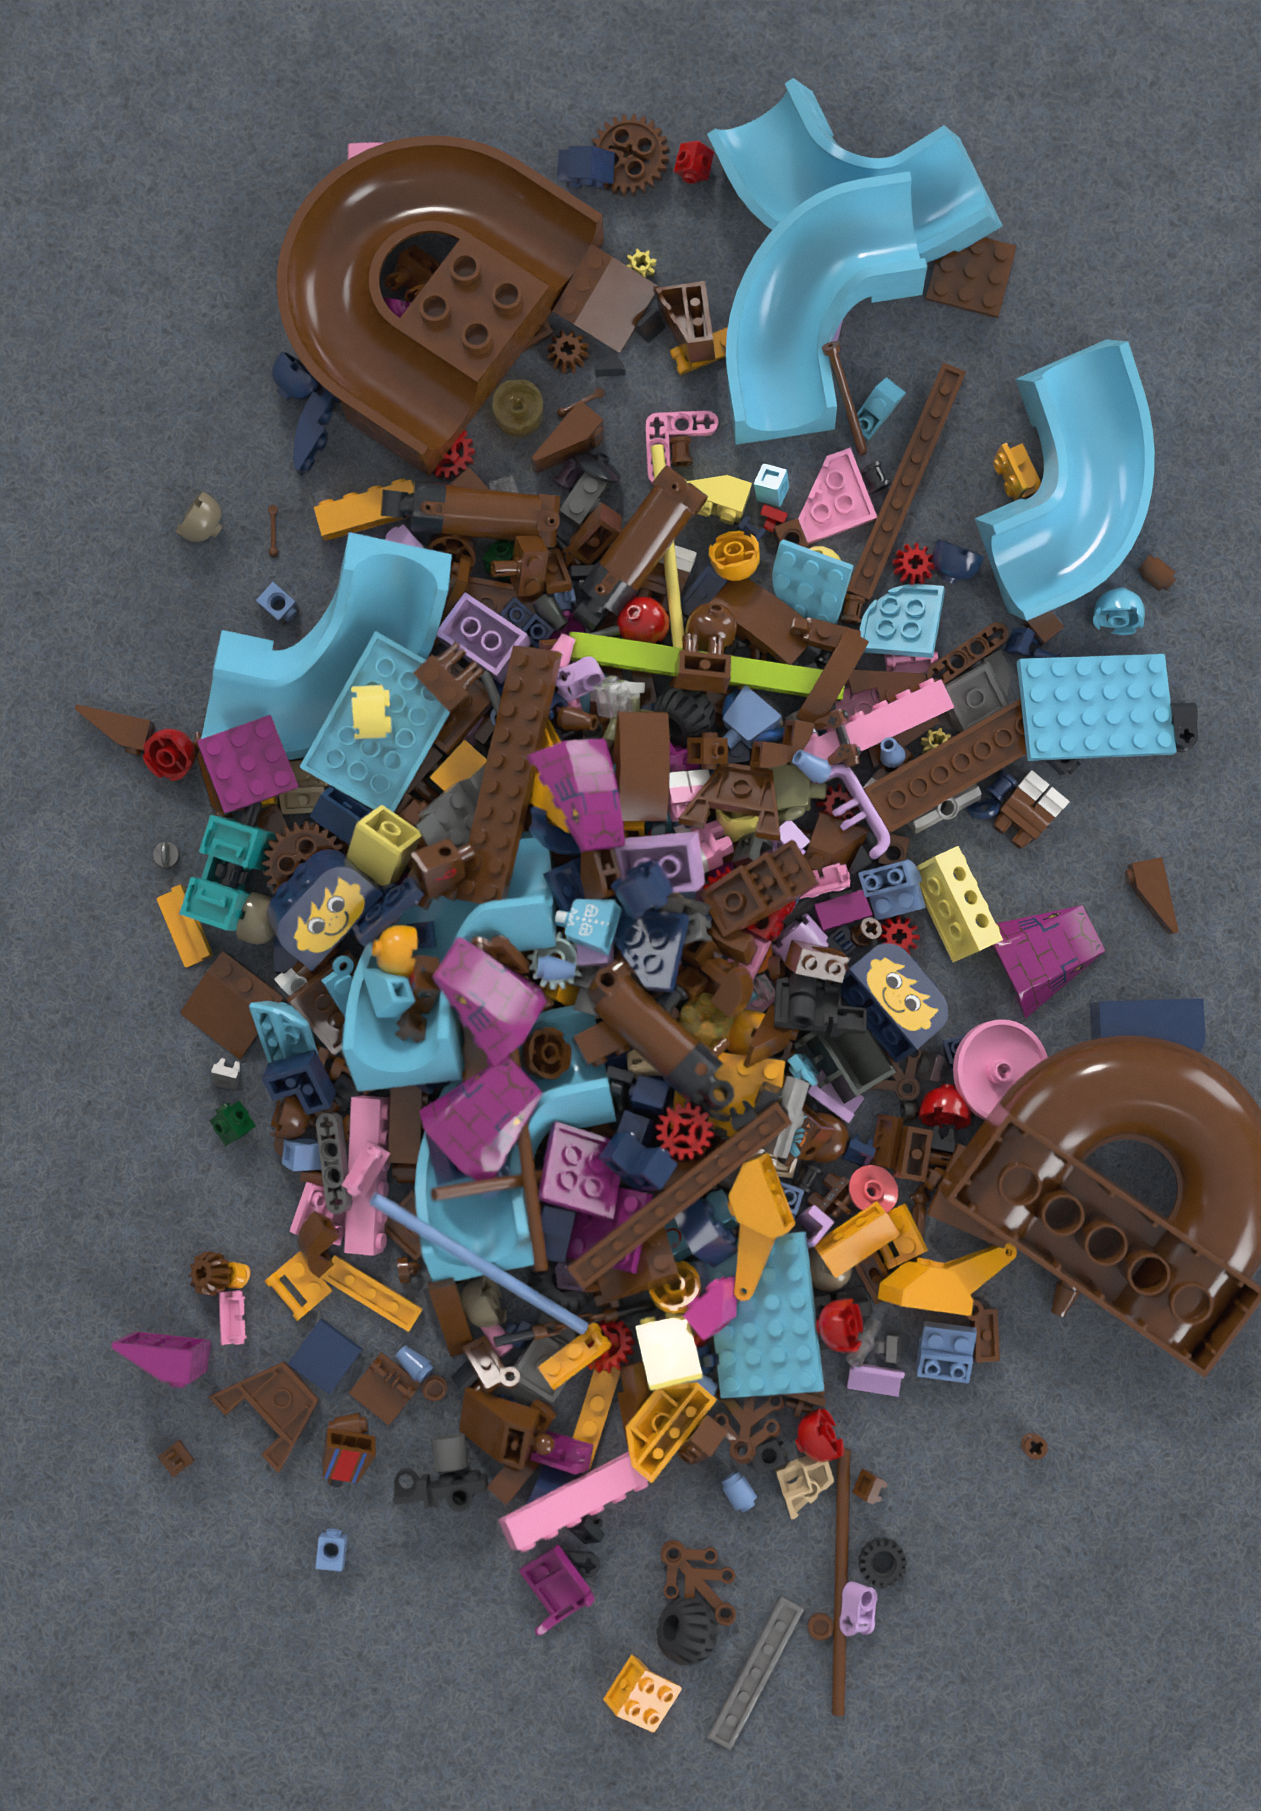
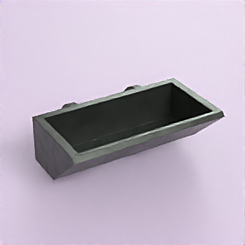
[793,998,897,1104]

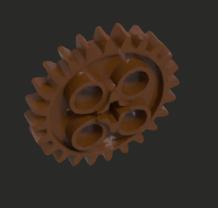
[592,114,670,197]
[262,821,346,893]

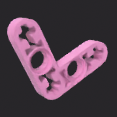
[646,411,718,485]

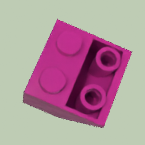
[683,1275,737,1340]

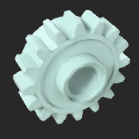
[528,932,586,990]

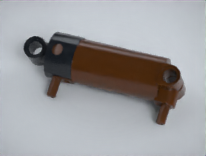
[572,465,708,633]
[380,480,561,547]
[587,957,735,1111]

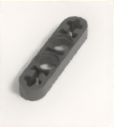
[316,1112,352,1214]

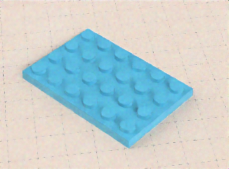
[300,631,451,813]
[1017,654,1177,761]
[706,1232,824,1398]

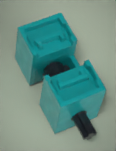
[179,802,277,931]

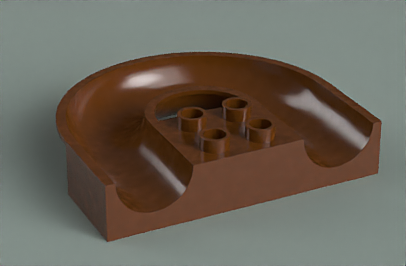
[277,136,604,476]
[938,1036,1261,1378]

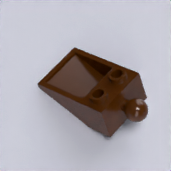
[459,1387,555,1470]

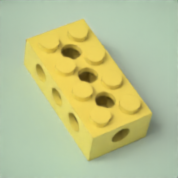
[916,846,1003,962]

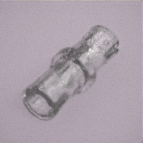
[846,1318,882,1368]

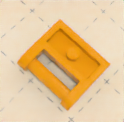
[879,1204,928,1270]
[264,1251,333,1321]

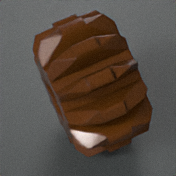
[547,330,589,374]
[188,1251,233,1296]

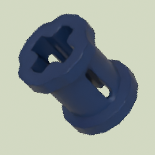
[984,770,1018,804]

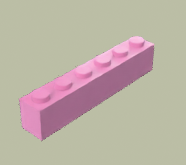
[802,678,954,765]
[344,1095,390,1256]
[498,1451,649,1552]

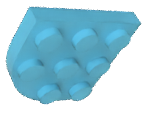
[772,540,854,624]
[860,584,945,658]

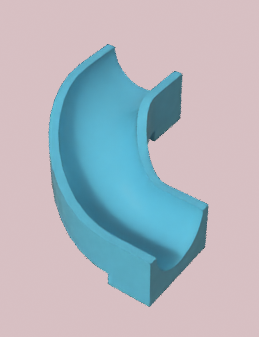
[707,78,1003,262]
[726,171,927,445]
[975,339,1154,621]
[201,532,451,760]
[342,831,557,1091]
[415,1005,616,1282]

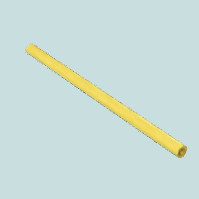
[651,445,684,648]

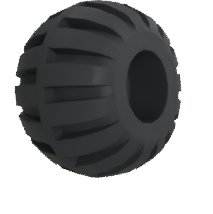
[653,686,716,747]
[527,1257,591,1319]
[656,1598,719,1666]

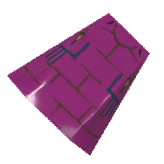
[526,739,625,851]
[989,905,1105,1018]
[433,937,546,1067]
[419,1055,543,1181]

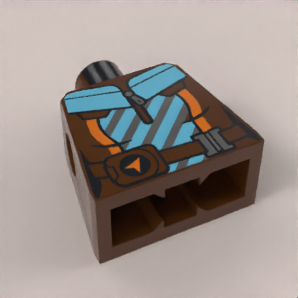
[777,1103,836,1167]

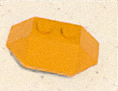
[625,1382,717,1483]

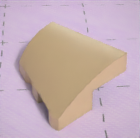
[775,1456,834,1519]

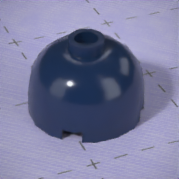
[272,351,321,400]
[932,539,984,584]

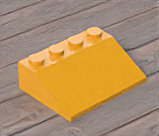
[670,1053,785,1137]

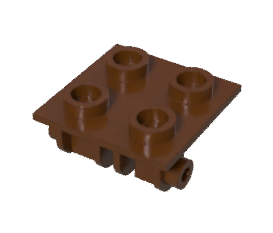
[349,1352,421,1425]

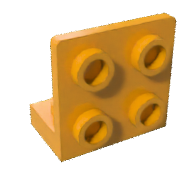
[993,443,1041,501]
[603,1655,681,1732]

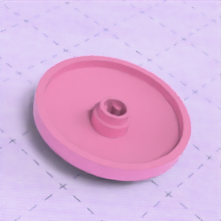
[953,1020,1048,1120]

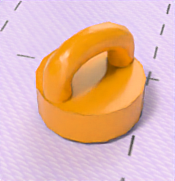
[225,1262,251,1289]

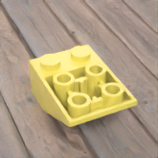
[686,475,752,525]

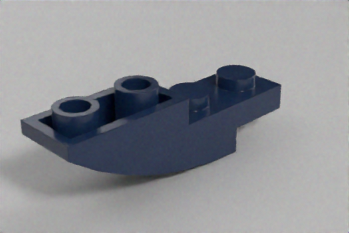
[293,390,340,476]

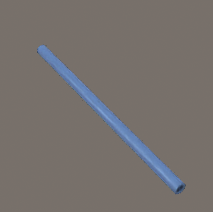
[369,1193,588,1334]

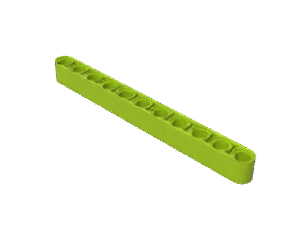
[569,632,845,701]

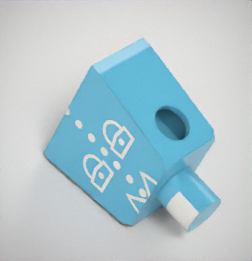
[555,899,622,956]

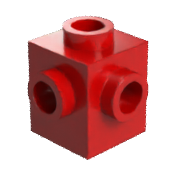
[674,140,715,184]

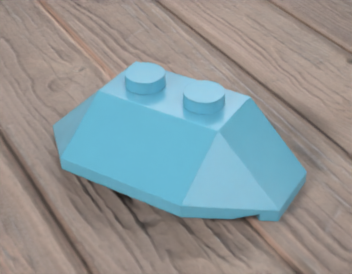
[249,1001,319,1063]

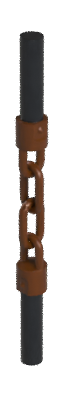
[493,1300,655,1347]

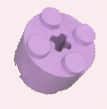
[771,913,829,970]

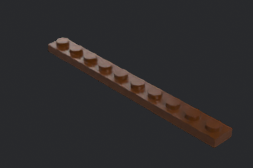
[846,362,966,602]
[567,1102,793,1290]

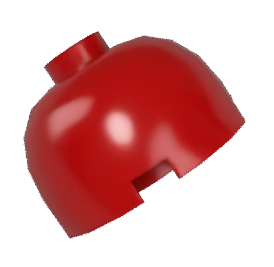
[617,596,670,644]
[143,728,196,781]
[919,1084,971,1130]
[816,1299,863,1353]
[796,1408,844,1463]

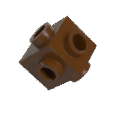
[687,733,728,769]

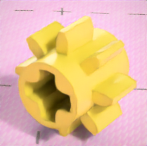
[627,249,656,278]
[920,728,951,754]

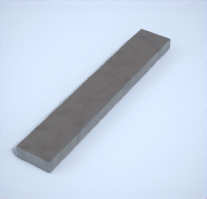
[707,1595,804,1750]

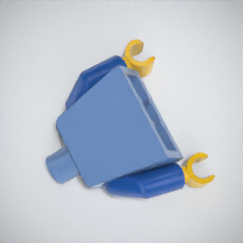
[722,685,785,750]

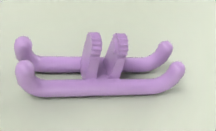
[827,764,890,859]

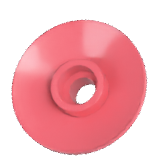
[849,1165,898,1213]

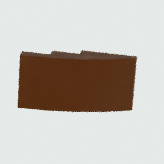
[709,578,808,665]
[612,711,670,821]
[699,839,820,938]

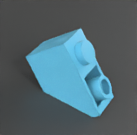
[857,377,906,440]
[362,969,415,1018]

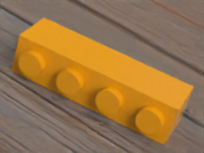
[314,479,413,541]

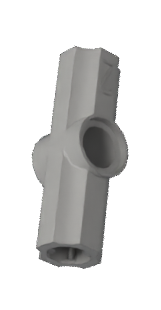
[907,784,982,834]
[765,1076,810,1158]

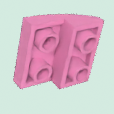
[290,1182,346,1245]

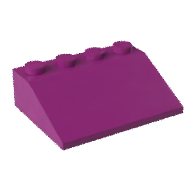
[111,1331,211,1388]

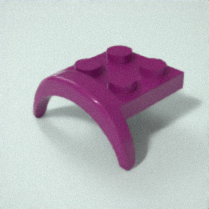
[518,1544,595,1636]

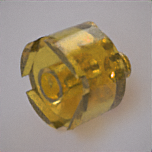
[492,379,544,437]
[679,993,733,1050]

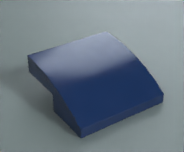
[543,856,615,912]
[288,1318,363,1395]

